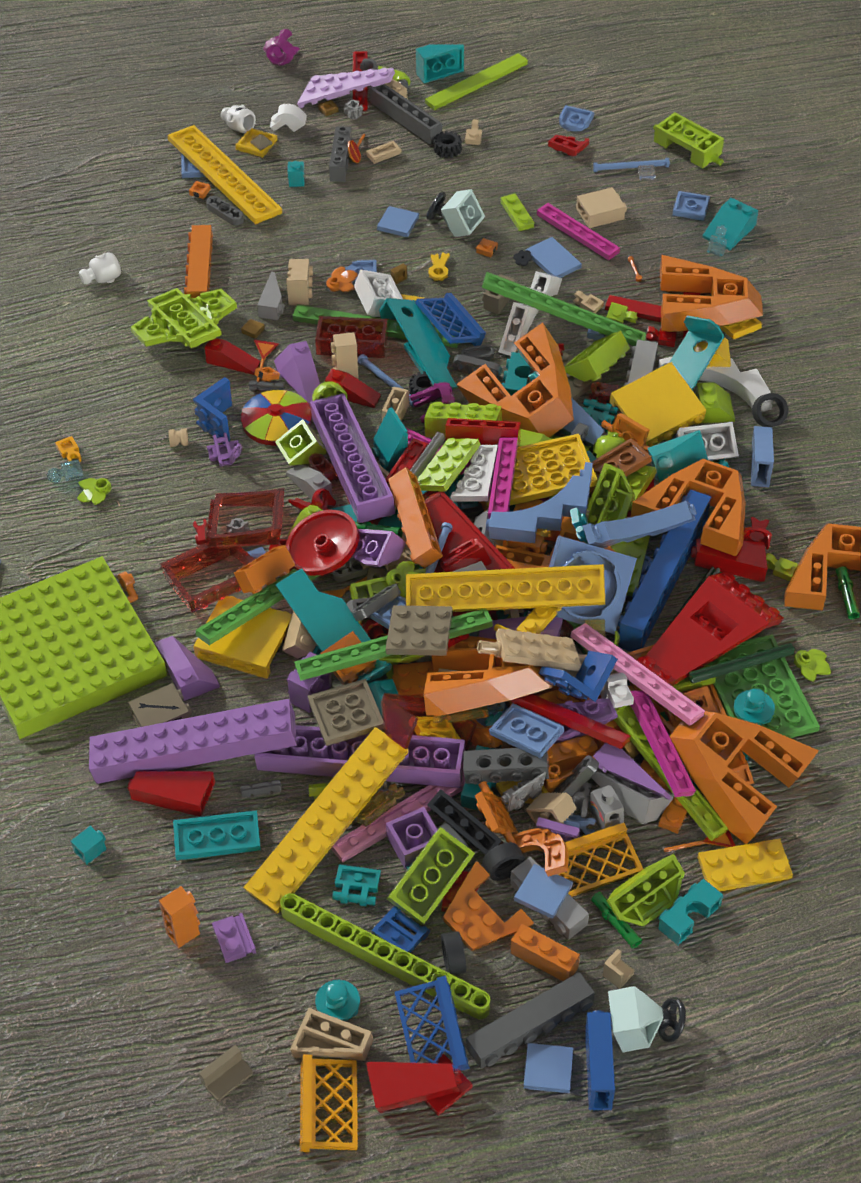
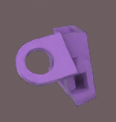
[207,433,242,467]

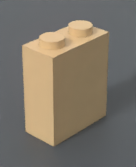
[576,187,627,228]

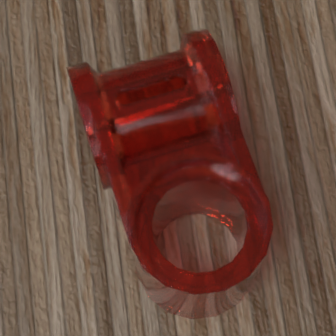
[589,382,622,408]
[309,453,339,482]

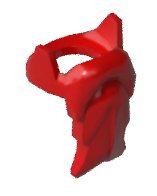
[288,488,336,510]
[743,517,772,550]

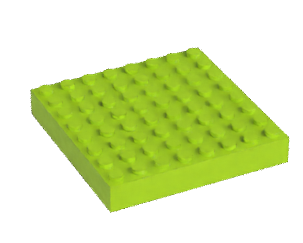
[0,556,167,739]

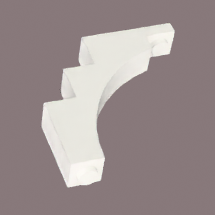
[498,271,562,356]
[658,356,773,412]

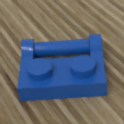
[372,906,430,953]

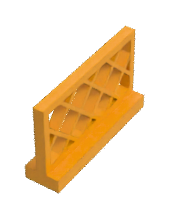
[544,822,643,897]
[300,1054,358,1152]

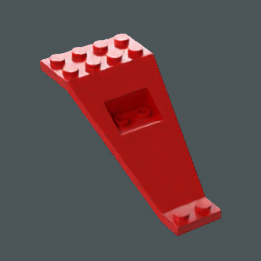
[423,491,515,617]
[636,572,784,686]

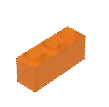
[234,545,295,594]
[159,886,200,949]
[510,924,580,981]

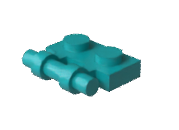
[581,399,619,433]
[570,507,588,544]
[332,865,381,906]

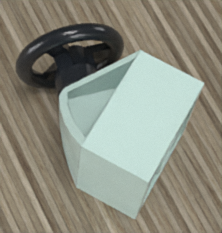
[426,189,485,237]
[608,986,686,1052]

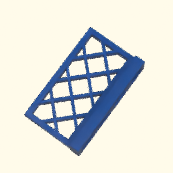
[415,293,486,347]
[395,975,470,1071]

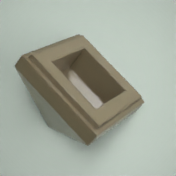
[250,134,272,150]

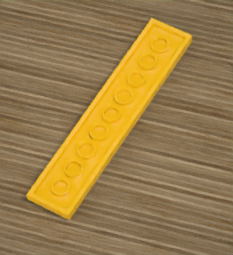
[168,125,282,224]
[406,564,605,612]
[243,727,409,914]

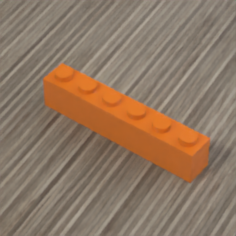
[184,225,213,298]
[388,467,443,569]

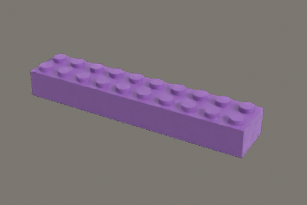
[310,393,395,523]
[89,699,297,784]
[254,725,466,788]

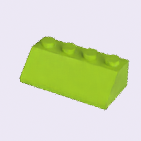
[564,330,630,382]

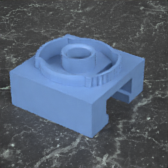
[549,536,637,634]

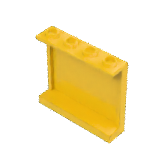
[610,362,706,447]
[193,594,292,679]

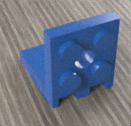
[193,377,233,444]
[539,651,618,702]

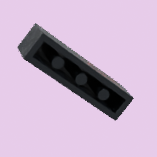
[427,789,504,855]

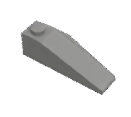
[591,767,674,824]

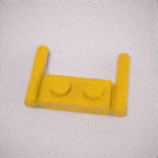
[494,607,562,634]

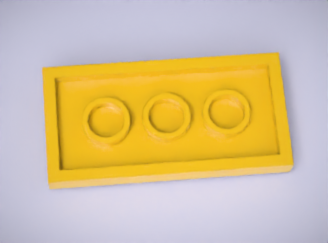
[698,838,793,892]

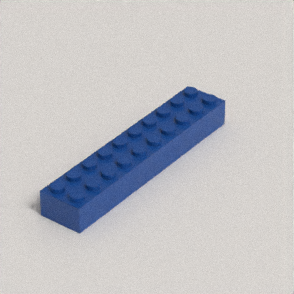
[618,490,711,652]

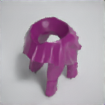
[263,29,300,66]
[409,382,456,423]

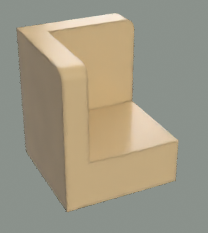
[603,949,634,989]

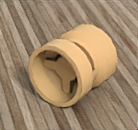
[169,428,189,447]

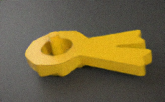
[428,252,450,281]

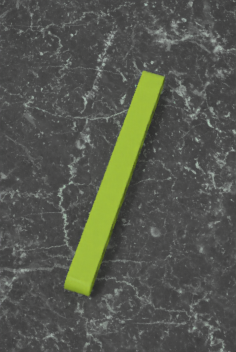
[280,893,490,1019]

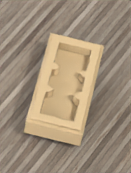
[366,141,401,164]

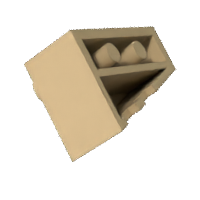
[287,259,313,306]
[331,332,358,379]
[282,611,317,659]
[290,1008,374,1061]

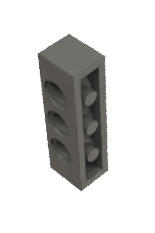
[329,126,352,182]
[463,748,549,784]

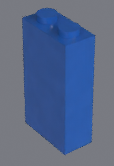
[585,1010,615,1110]

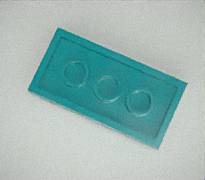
[173,810,261,860]

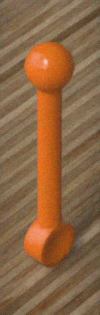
[628,256,642,282]

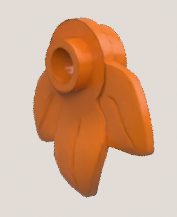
[326,267,358,292]

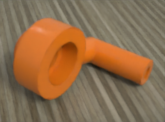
[118,571,138,603]

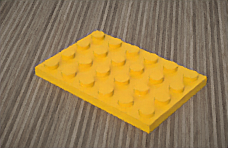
[486,434,598,510]

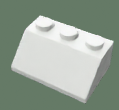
[354,270,403,317]
[676,422,739,461]

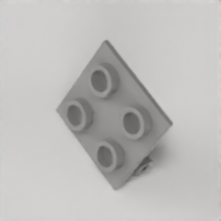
[501,772,546,812]

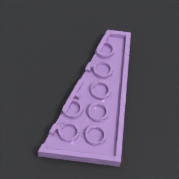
[297,68,395,108]

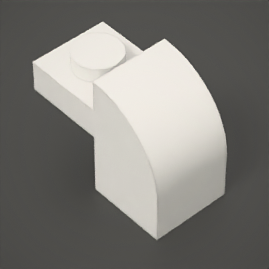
[270,104,307,132]
[600,672,634,708]

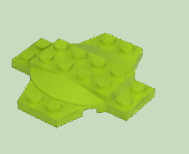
[130,288,237,348]

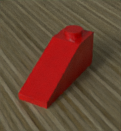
[204,338,261,375]
[325,368,381,408]

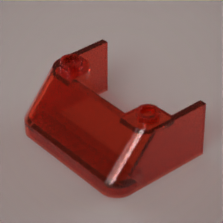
[381,693,477,751]

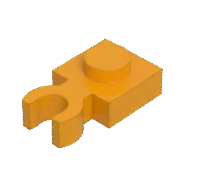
[55,436,82,465]

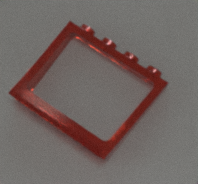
[206,488,285,548]
[160,532,255,613]

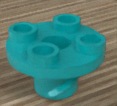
[734,689,775,725]
[315,980,360,1021]

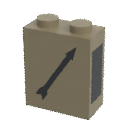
[128,683,192,728]

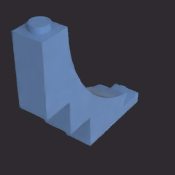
[486,462,593,543]
[583,501,697,549]

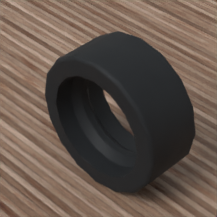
[752,393,788,427]
[482,842,525,881]
[441,931,466,975]

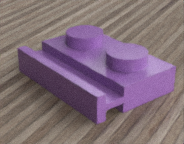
[536,817,581,842]
[212,913,256,963]

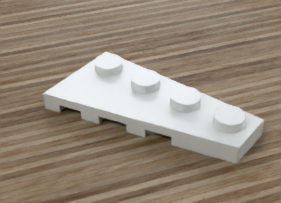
[450,445,498,502]

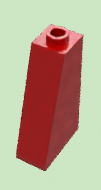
[691,539,767,582]
[127,771,215,817]
[366,1062,462,1113]

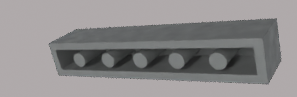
[369,84,442,145]
[466,972,595,1069]

